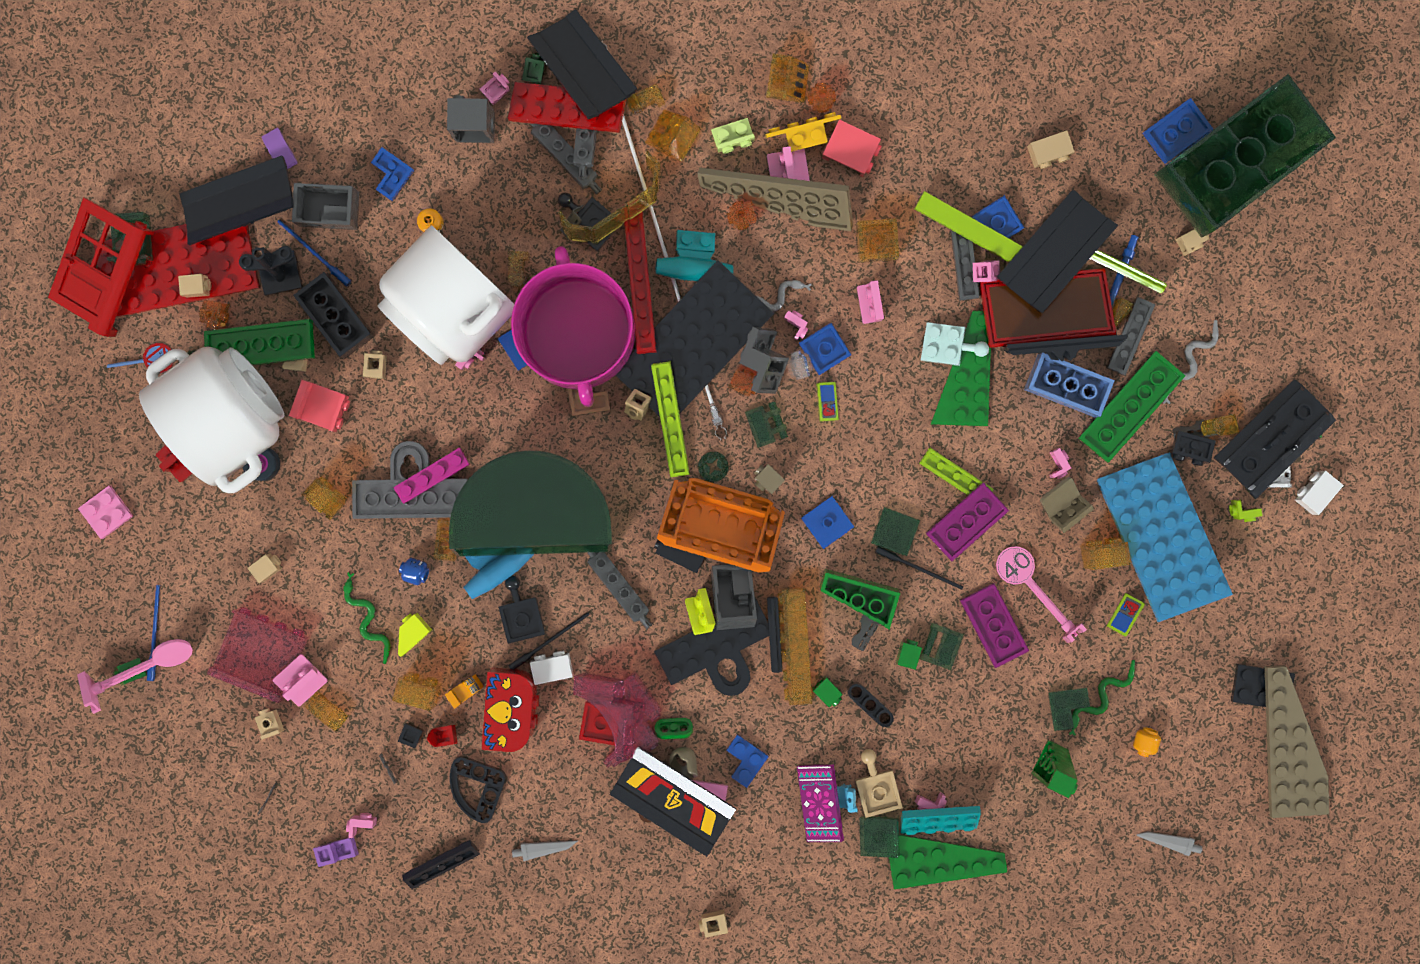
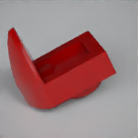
[427,725,458,747]

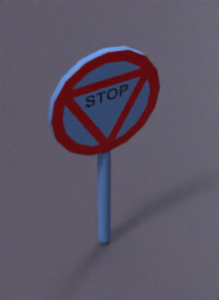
[107,343,173,373]

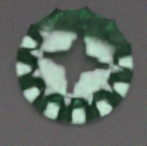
[698,451,729,482]

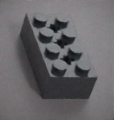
[293,272,375,359]

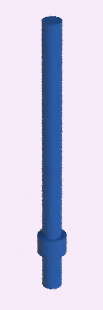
[1110,235,1139,307]

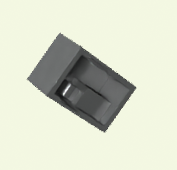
[447,95,495,143]
[292,183,359,230]
[711,564,757,630]

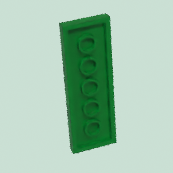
[204,319,315,365]
[1078,351,1186,463]

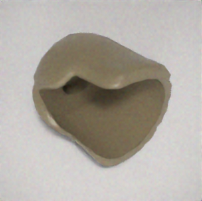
[669,747,698,778]

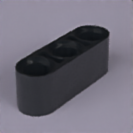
[847,682,894,727]

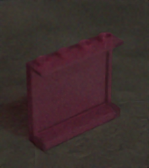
[207,607,309,703]

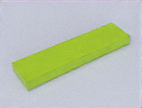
[919,447,994,495]

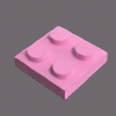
[78,486,133,539]

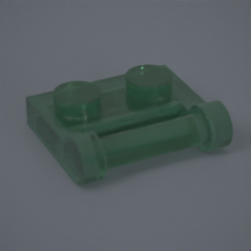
[919,623,964,670]

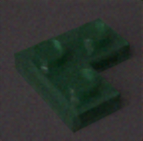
[1048,688,1090,731]

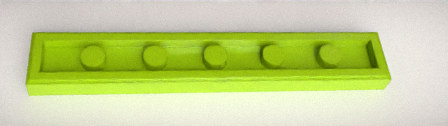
[914,191,1023,262]
[651,361,690,477]

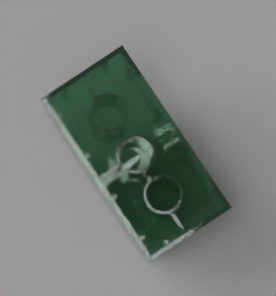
[1153,74,1336,238]
[449,451,612,557]

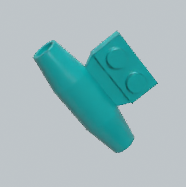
[655,230,733,281]

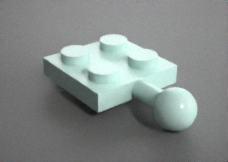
[921,322,989,366]

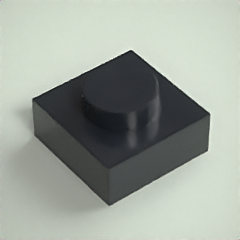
[398,723,424,748]

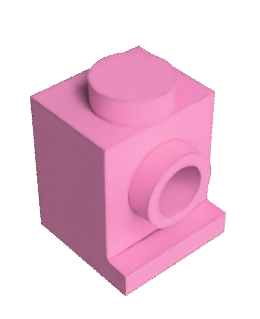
[973,260,1000,282]

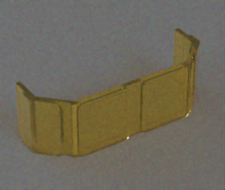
[558,150,661,243]

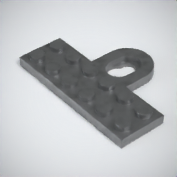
[352,441,469,519]

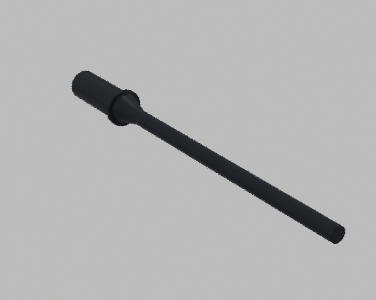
[875,546,964,590]
[508,612,590,670]

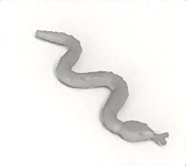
[757,280,812,312]
[1163,320,1219,404]

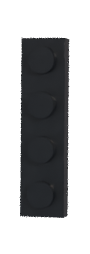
[402,840,480,890]

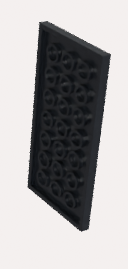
[616,260,774,417]

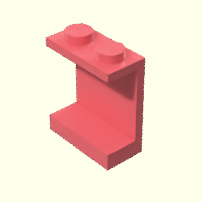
[822,120,882,177]
[289,380,350,432]

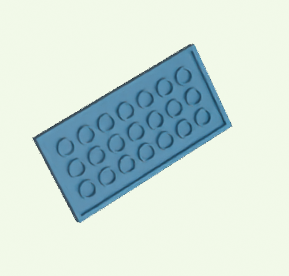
[1097,452,1233,623]

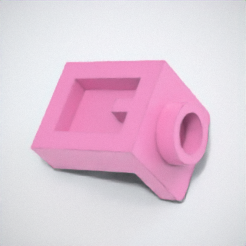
[455,350,486,370]

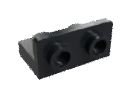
[1168,431,1216,466]

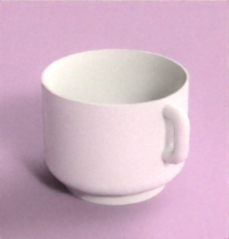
[377,225,514,365]
[139,347,285,493]

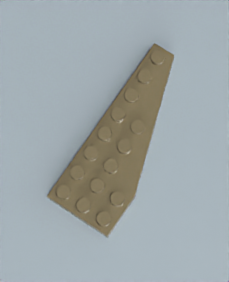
[697,168,853,231]
[1265,665,1329,818]

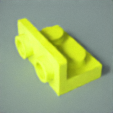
[685,588,716,635]

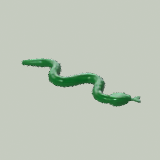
[343,572,390,664]
[1069,660,1135,736]

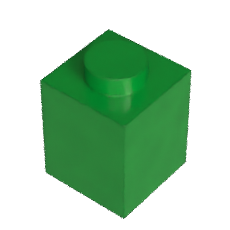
[895,639,922,670]
[812,676,843,708]

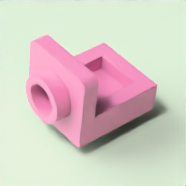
[480,71,510,105]
[784,310,808,340]
[1049,448,1071,479]
[915,792,947,810]
[346,813,377,838]

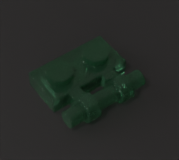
[745,401,788,448]

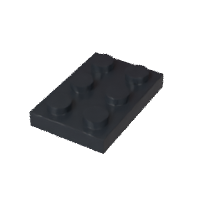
[1231,664,1295,707]

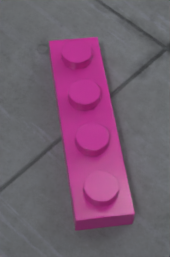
[393,448,470,504]

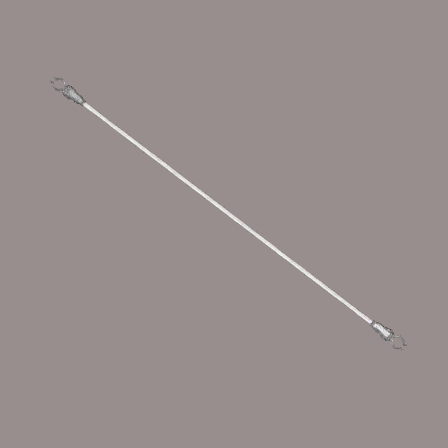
[602,41,727,441]

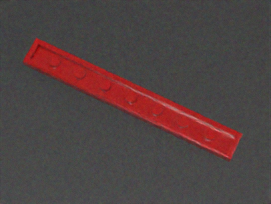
[623,203,656,354]

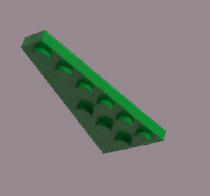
[930,311,991,426]
[885,832,1007,890]

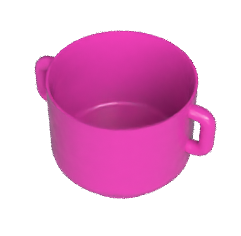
[511,246,635,407]

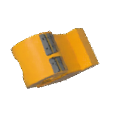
[445,674,484,709]

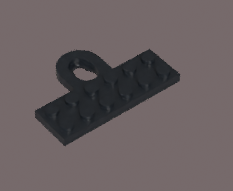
[654,599,769,696]

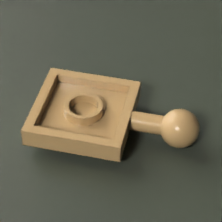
[855,749,903,818]

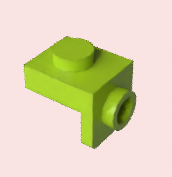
[1229,500,1263,522]

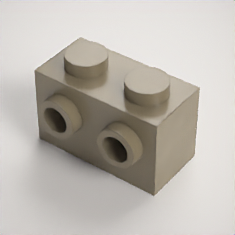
[754,464,785,494]

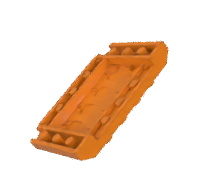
[657,478,785,573]

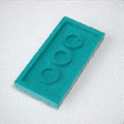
[900,806,981,835]

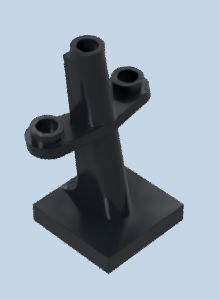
[239,246,303,296]

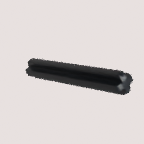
[767,596,783,673]

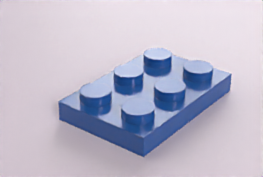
[1142,98,1213,164]

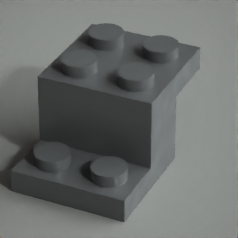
[739,327,789,394]

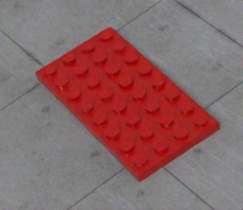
[93,224,260,317]

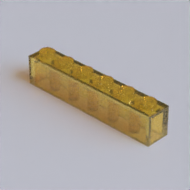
[778,587,812,705]

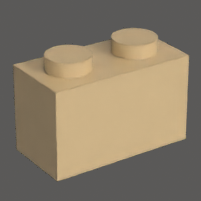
[1027,131,1075,169]

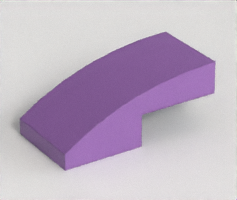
[261,128,298,169]
[313,837,359,867]

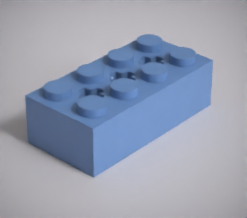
[1024,353,1115,417]

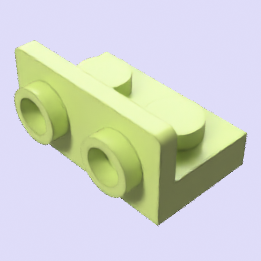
[711,118,755,154]

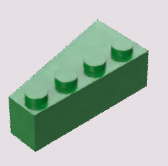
[819,569,900,630]
[1031,740,1078,798]

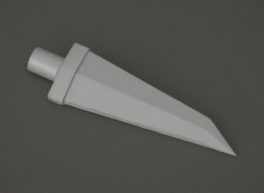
[1137,831,1202,856]
[512,841,578,861]

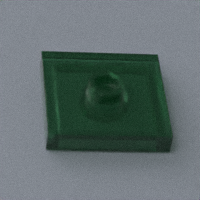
[870,507,920,556]
[859,816,900,858]

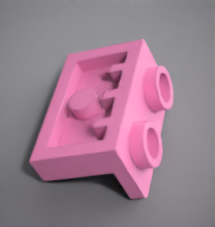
[857,280,884,324]

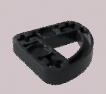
[450,756,506,823]

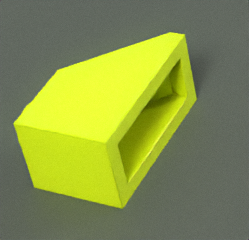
[398,613,432,657]

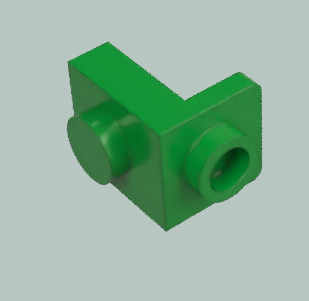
[113,658,147,686]

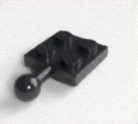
[558,192,622,252]
[498,576,546,644]

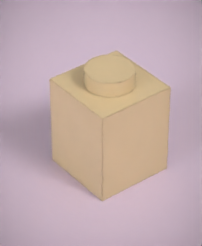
[178,274,211,298]
[248,553,282,583]

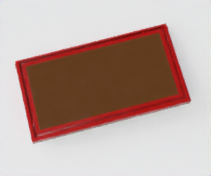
[979,268,1116,348]

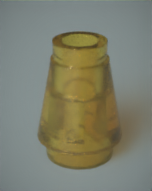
[1112,297,1133,326]

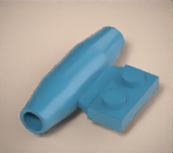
[461,529,535,599]

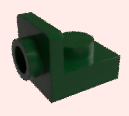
[522,52,546,85]

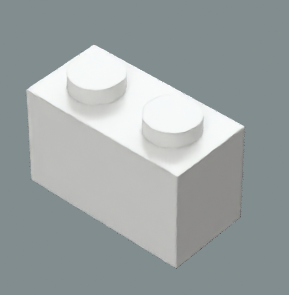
[1295,471,1344,515]
[530,650,574,685]

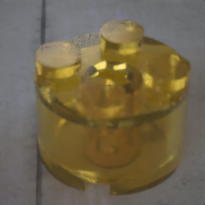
[301,476,347,520]

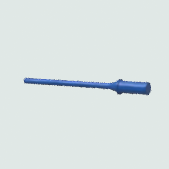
[277,219,352,287]
[147,585,160,681]

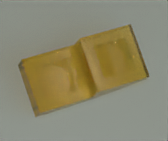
[304,691,348,732]

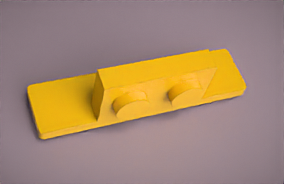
[765,112,841,152]

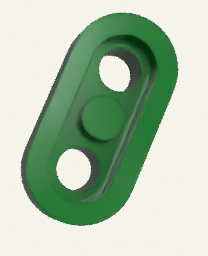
[654,718,693,739]

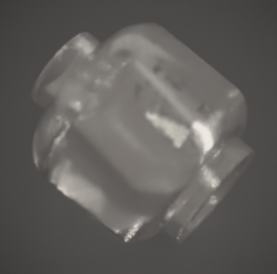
[787,350,813,380]

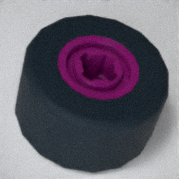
[242,448,280,481]

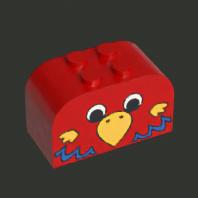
[481,668,540,752]

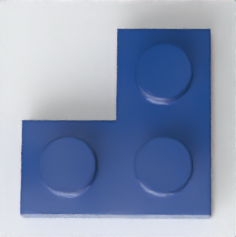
[371,147,415,202]
[726,734,769,788]

